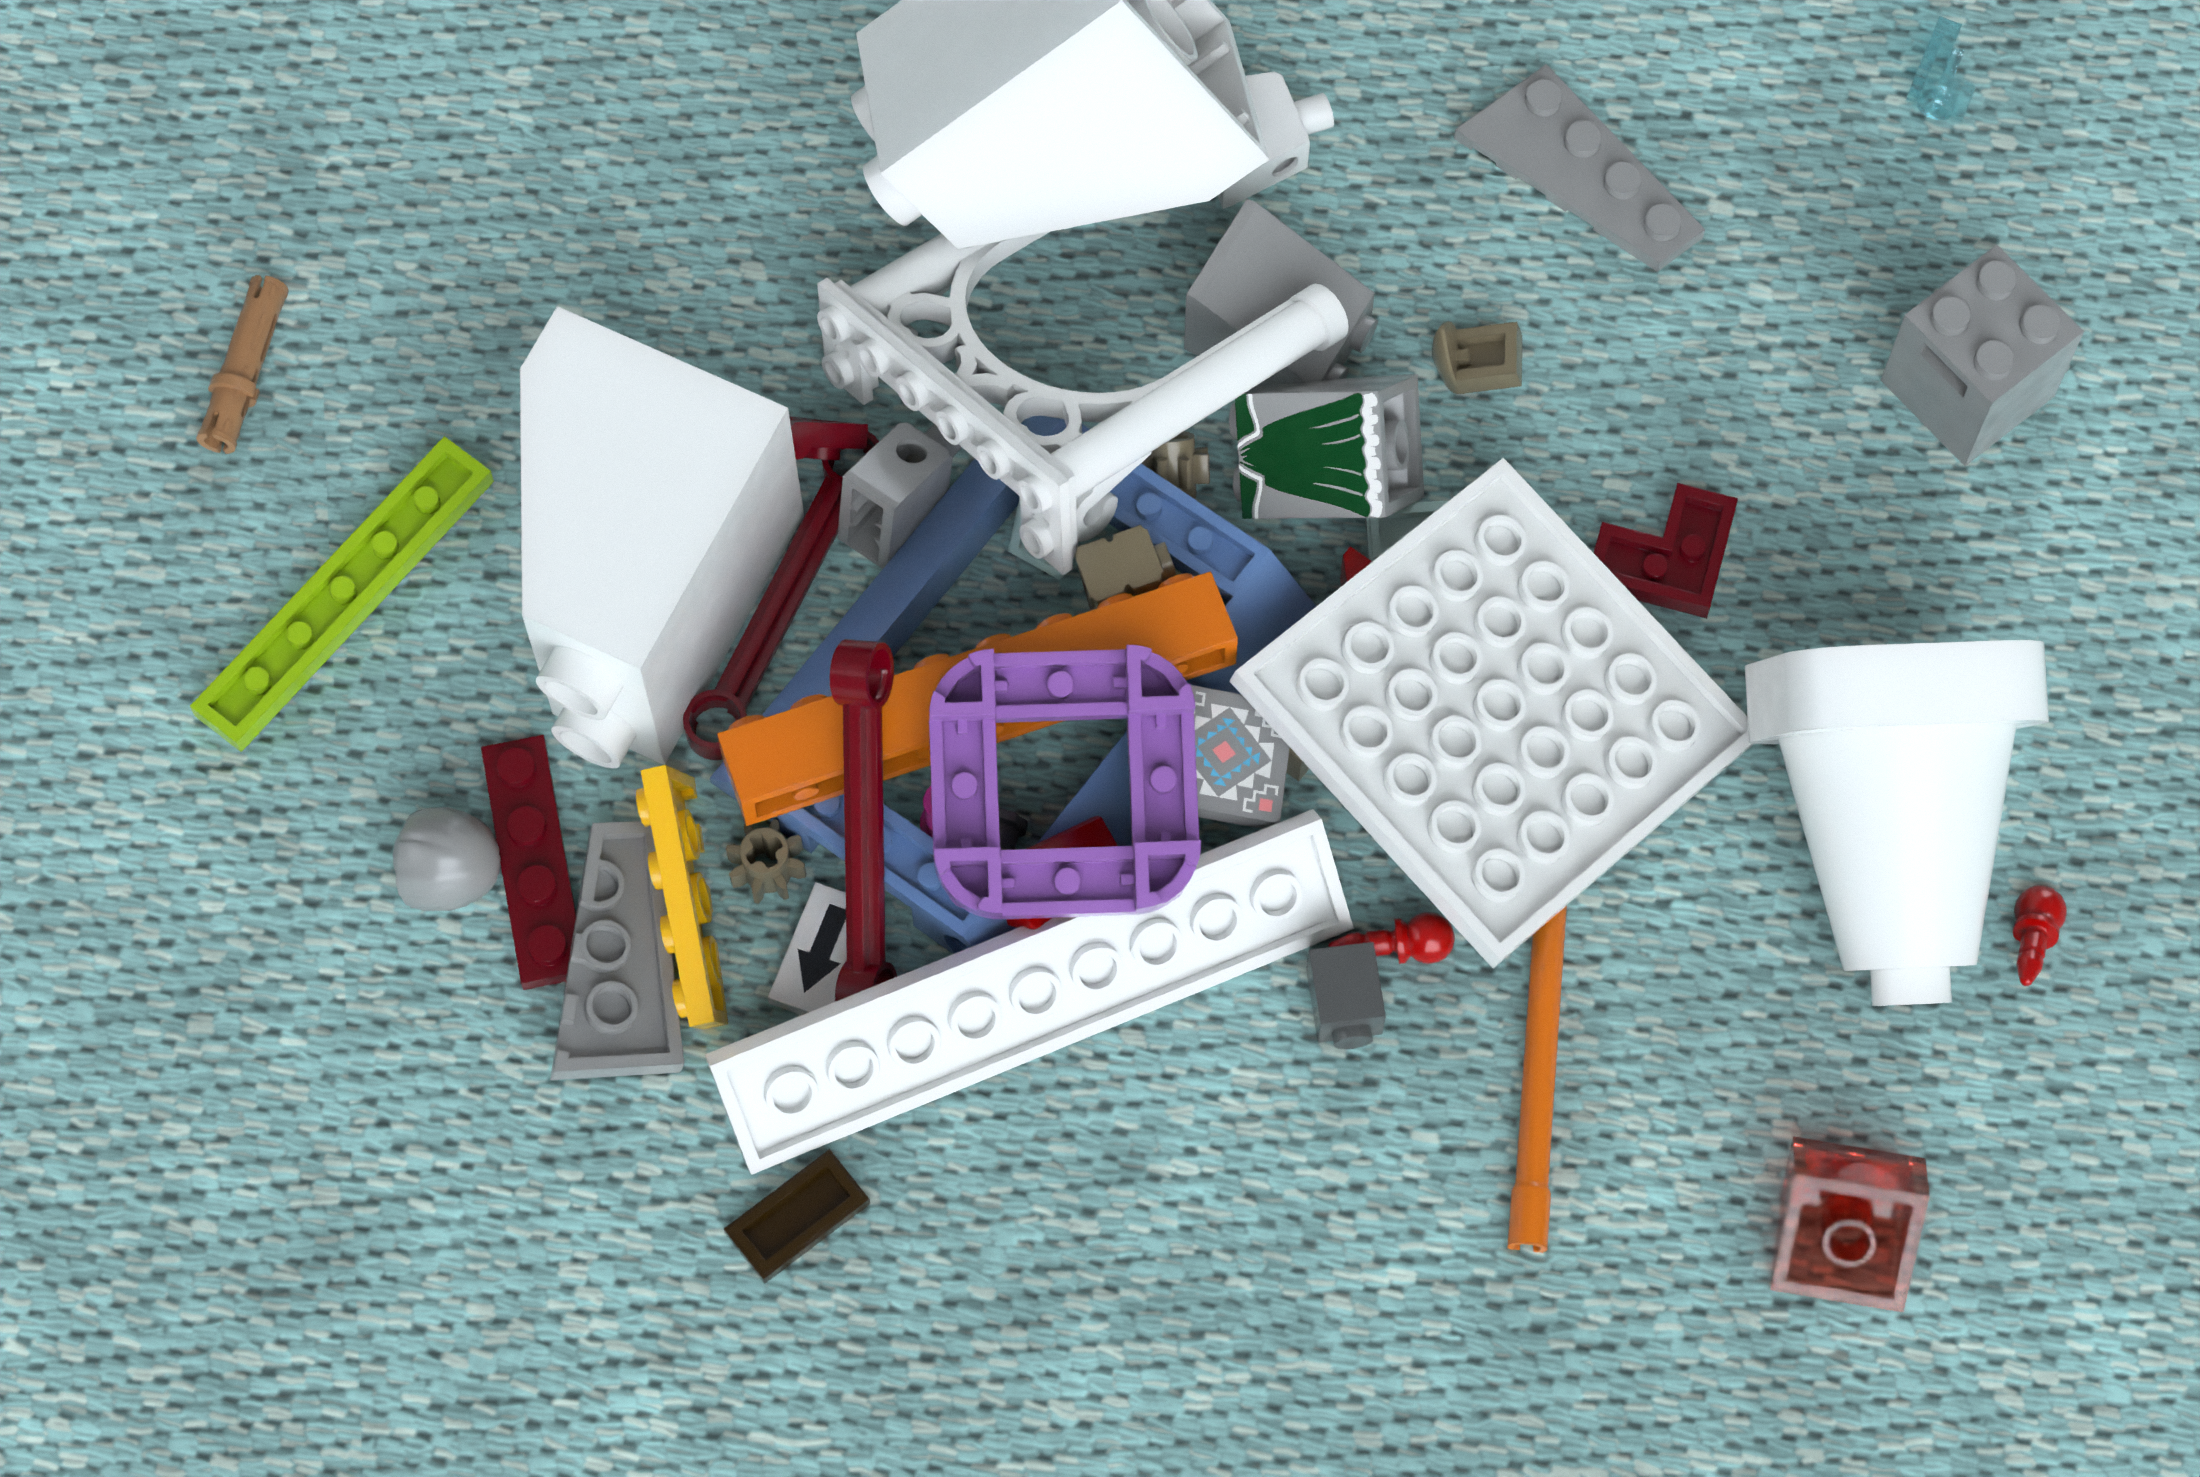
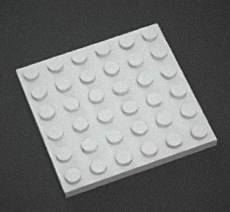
[1229,458,1753,969]

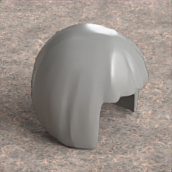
[393,807,501,911]

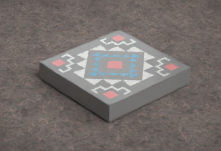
[1190,685,1290,829]

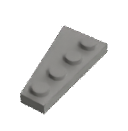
[1454,64,1705,272]
[550,821,684,1080]

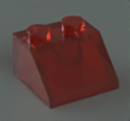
[1770,1136,1930,1312]

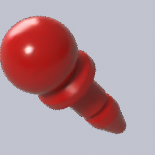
[2013,885,2067,986]
[1328,912,1455,964]

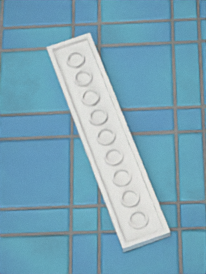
[705,809,1354,1175]

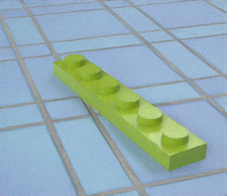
[190,436,494,752]

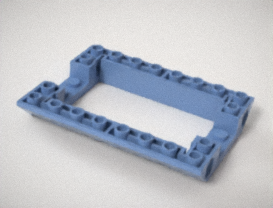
[710,416,1316,954]

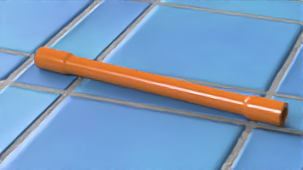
[1507,906,1567,1253]

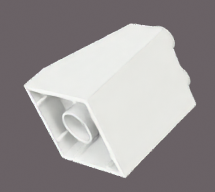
[851,0,1269,249]
[520,306,804,768]

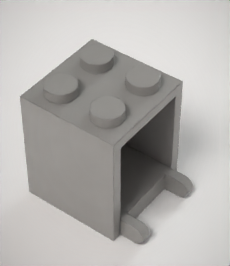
[1881,244,2084,466]

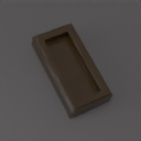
[724,1149,870,1284]

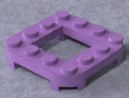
[929,645,1201,919]

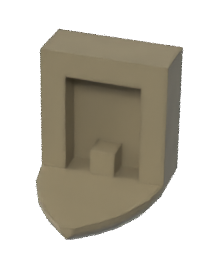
[1432,321,1522,394]

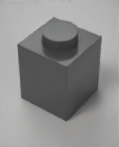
[1306,942,1386,1049]

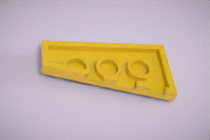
[636,765,728,1029]

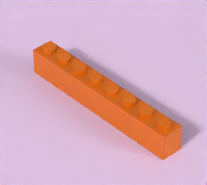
[717,571,1238,826]

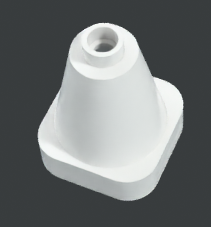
[1745,640,2049,1006]

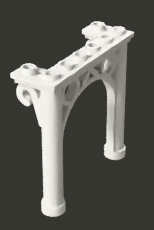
[817,232,1349,575]

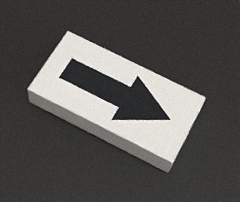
[768,882,847,1015]

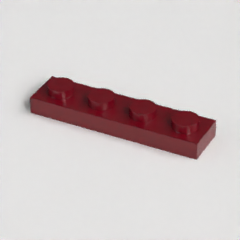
[481,735,576,990]

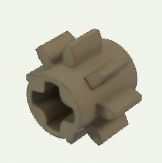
[1141,431,1210,499]
[726,819,806,904]

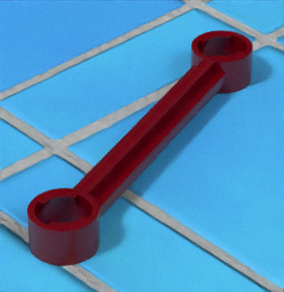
[683,431,879,760]
[829,639,897,1002]

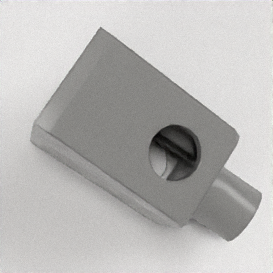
[837,423,962,569]

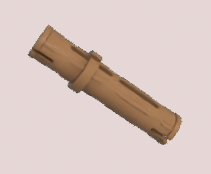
[196,275,289,454]

